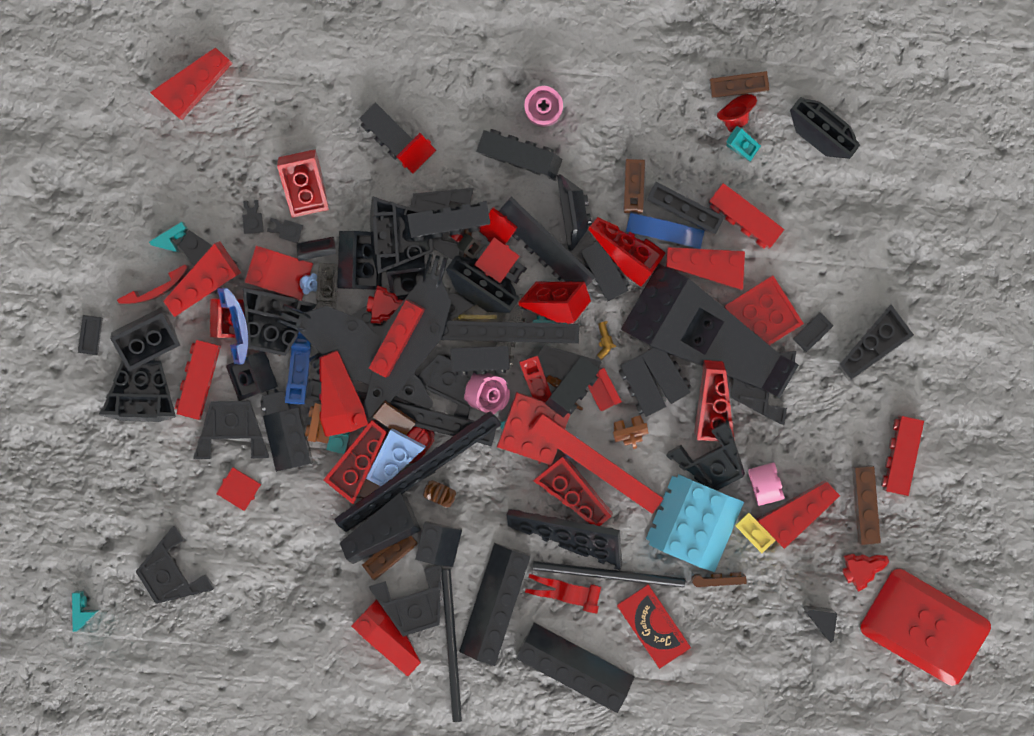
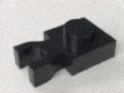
[242,200,264,234]
[267,218,304,243]

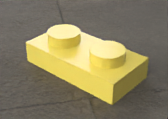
[735,512,776,553]

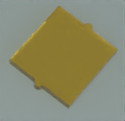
[459,315,496,319]

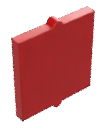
[396,133,436,174]
[479,207,518,245]
[475,238,520,283]
[216,467,261,511]

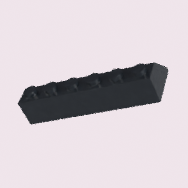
[499,196,595,287]
[459,543,531,666]
[516,622,635,713]

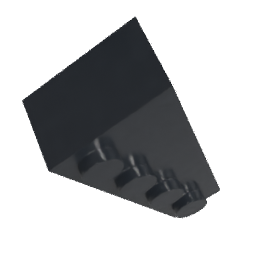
[838,304,914,382]

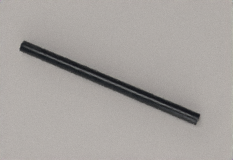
[532,561,686,588]
[441,568,462,722]

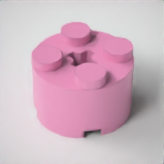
[524,86,563,127]
[464,373,510,414]
[748,462,784,506]

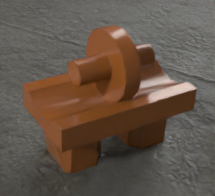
[613,415,649,449]

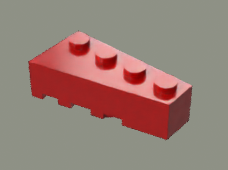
[163,241,241,317]

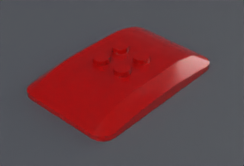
[860,568,991,686]

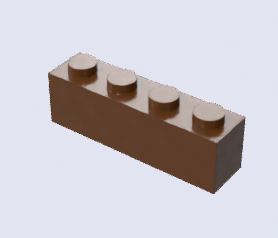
[852,465,881,545]

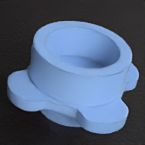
[300,273,319,295]

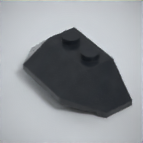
[790,97,860,159]
[557,174,592,252]
[446,256,520,313]

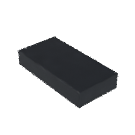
[296,237,336,261]
[793,312,834,353]
[78,315,103,355]

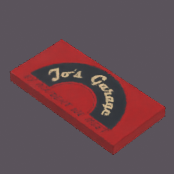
[617,584,691,669]

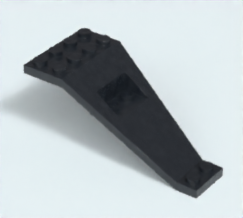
[620,264,799,398]

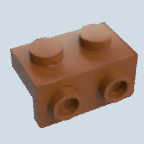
[305,402,329,443]

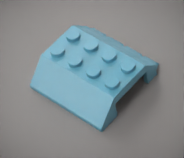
[646,474,744,572]

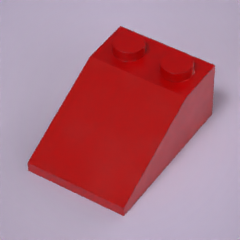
[277,149,329,218]
[245,246,313,300]
[518,281,591,324]
[210,299,245,338]

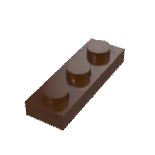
[709,71,770,98]
[362,535,419,581]

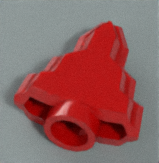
[366,286,403,324]
[842,553,889,592]

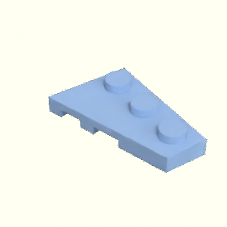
[366,428,426,486]

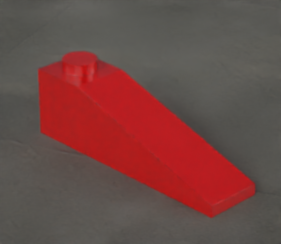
[588,217,666,287]
[319,351,368,437]
[351,599,421,676]

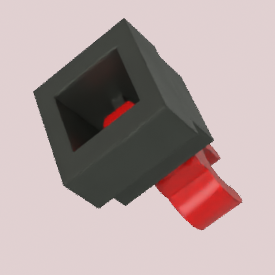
[450,233,483,259]

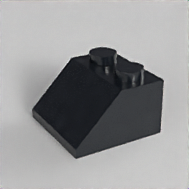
[386,256,426,300]
[226,351,278,401]
[415,521,462,567]

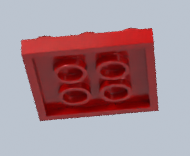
[724,275,804,346]
[497,392,570,465]

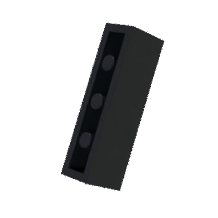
[646,182,724,235]

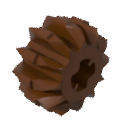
[423,480,456,508]

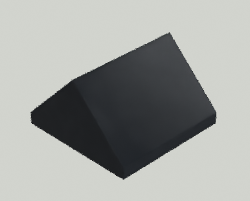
[802,605,837,643]

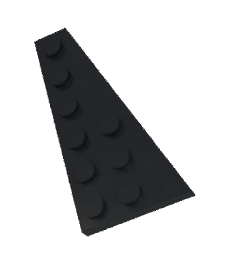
[506,509,622,571]

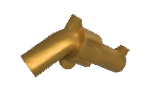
[597,321,617,360]

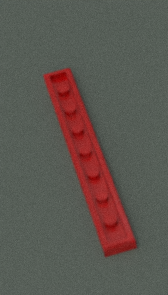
[530,413,664,514]

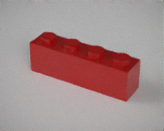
[708,183,785,249]
[369,300,425,378]
[175,340,221,420]
[881,415,924,496]

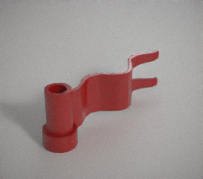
[525,574,601,614]

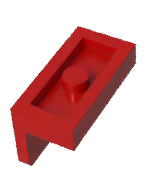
[588,368,622,411]

